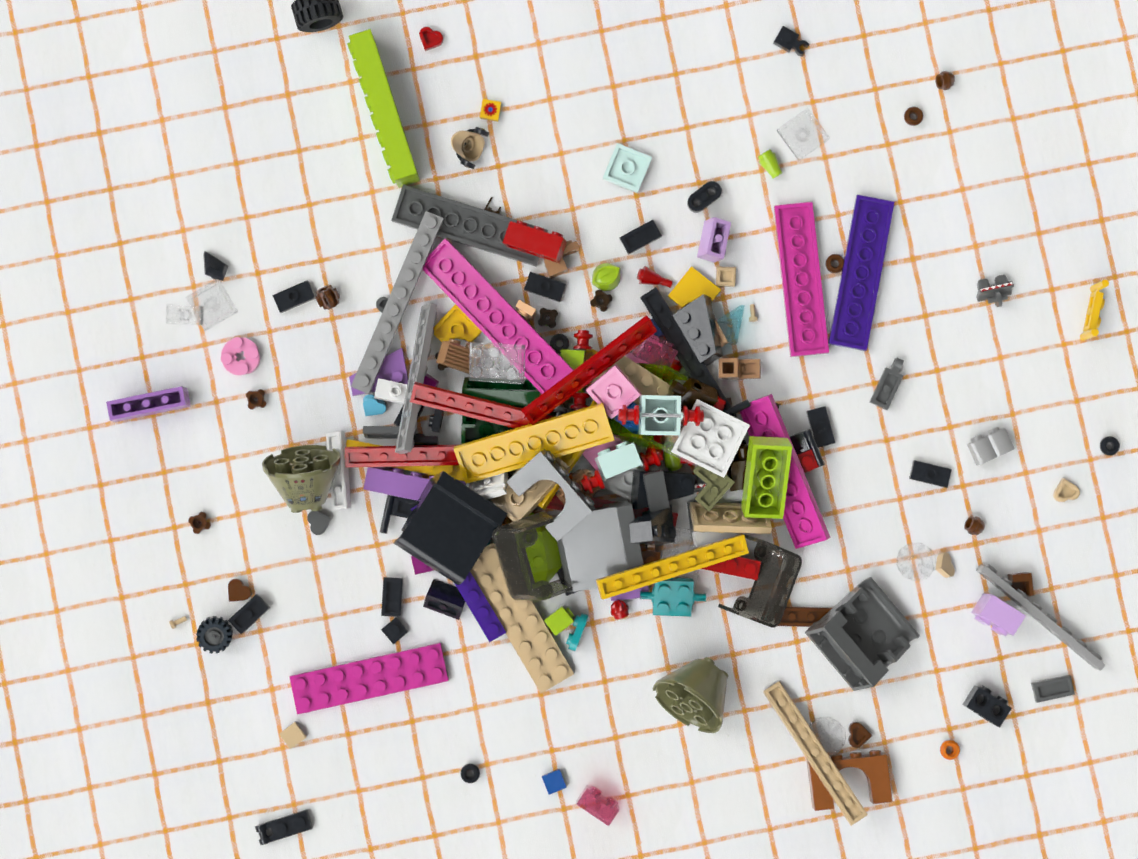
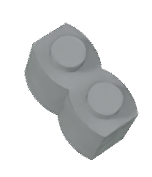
[967,427,1015,465]

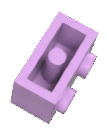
[697,217,731,262]

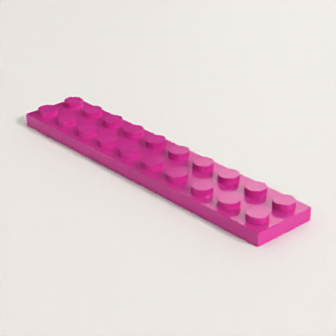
[423,239,574,394]

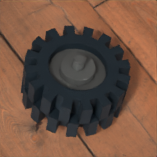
[196,616,233,654]

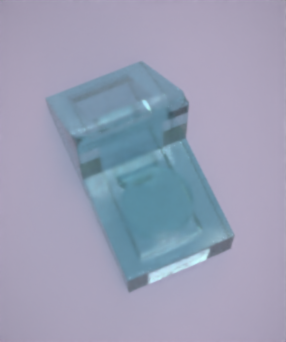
[717,305,745,345]

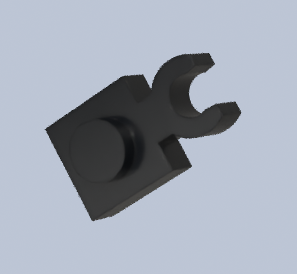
[773,26,809,57]

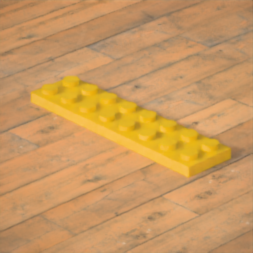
[454,403,615,484]

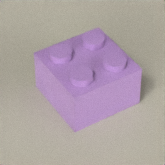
[971,593,1026,636]

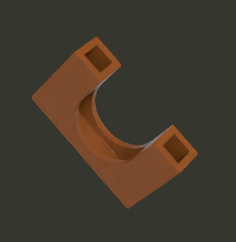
[807,750,893,811]

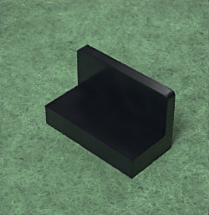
[423,579,465,620]

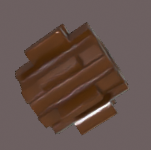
[316,285,340,310]

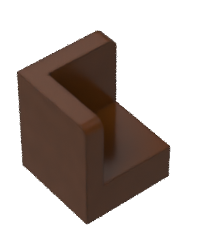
[1007,572,1034,596]

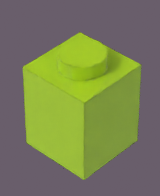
[544,606,574,636]

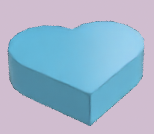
[363,394,386,416]

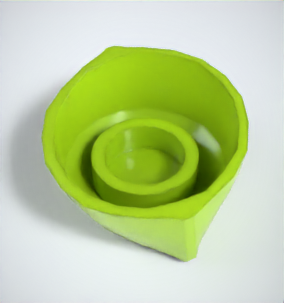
[592,263,620,291]

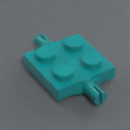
[640,578,706,617]

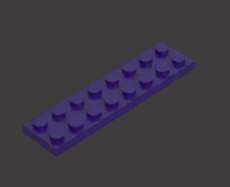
[828,195,895,351]

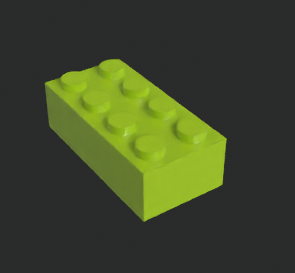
[741,436,792,519]

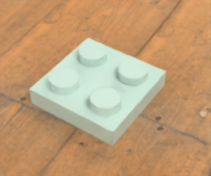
[603,143,652,193]

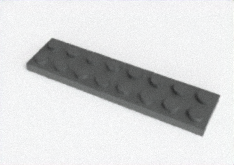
[391,185,548,267]

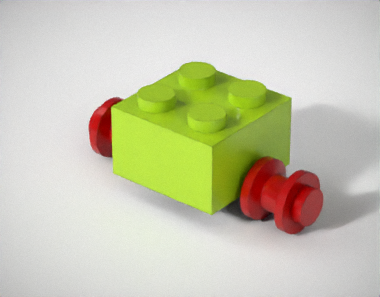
[559,330,593,411]

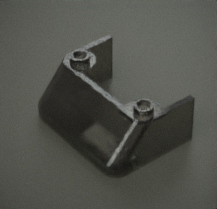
[492,511,573,600]
[718,534,802,628]

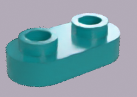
[566,613,589,651]

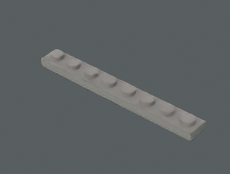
[395,303,437,454]
[976,564,1105,671]

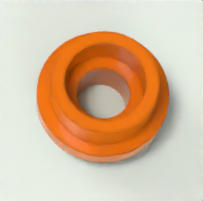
[940,740,960,760]

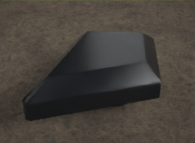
[203,251,229,281]

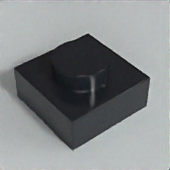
[381,617,409,644]

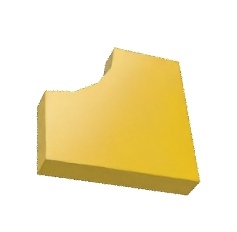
[667,266,721,308]
[433,304,482,344]

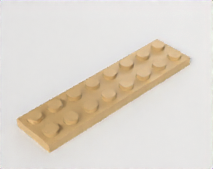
[471,540,574,693]

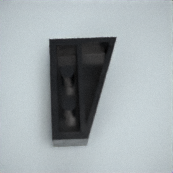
[631,469,695,510]
[629,504,676,545]

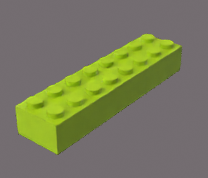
[347,29,420,188]

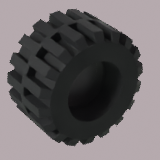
[291,0,343,32]

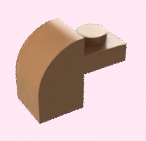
[544,240,579,279]
[719,358,761,380]

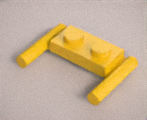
[1080,279,1109,341]

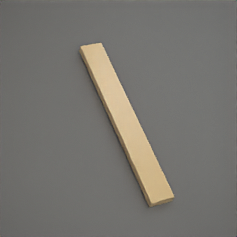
[763,681,868,826]

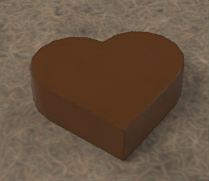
[228,579,252,602]
[848,722,872,748]

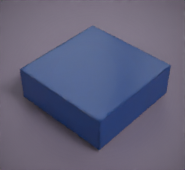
[542,768,567,795]

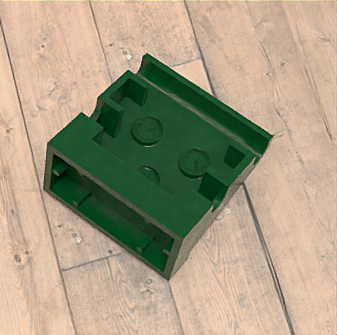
[461,377,541,444]

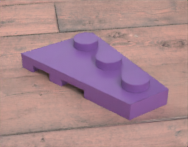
[349,348,408,396]

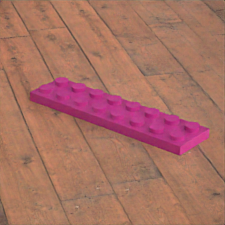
[774,202,829,357]
[740,394,831,549]
[289,643,449,715]

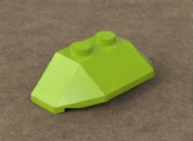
[514,512,562,592]

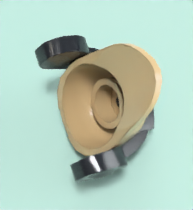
[451,127,489,169]

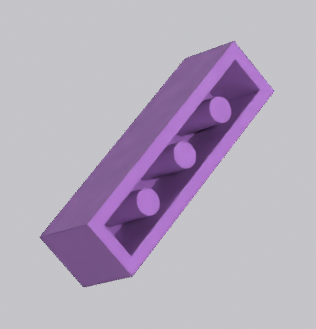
[106,386,191,422]
[363,467,434,501]

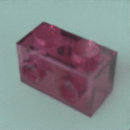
[630,334,678,372]
[576,785,620,826]

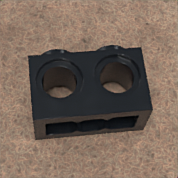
[962,685,1012,728]

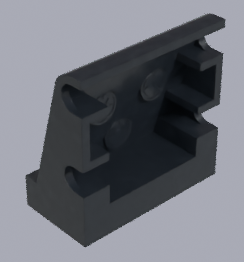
[394,471,508,585]

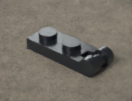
[255,809,313,846]

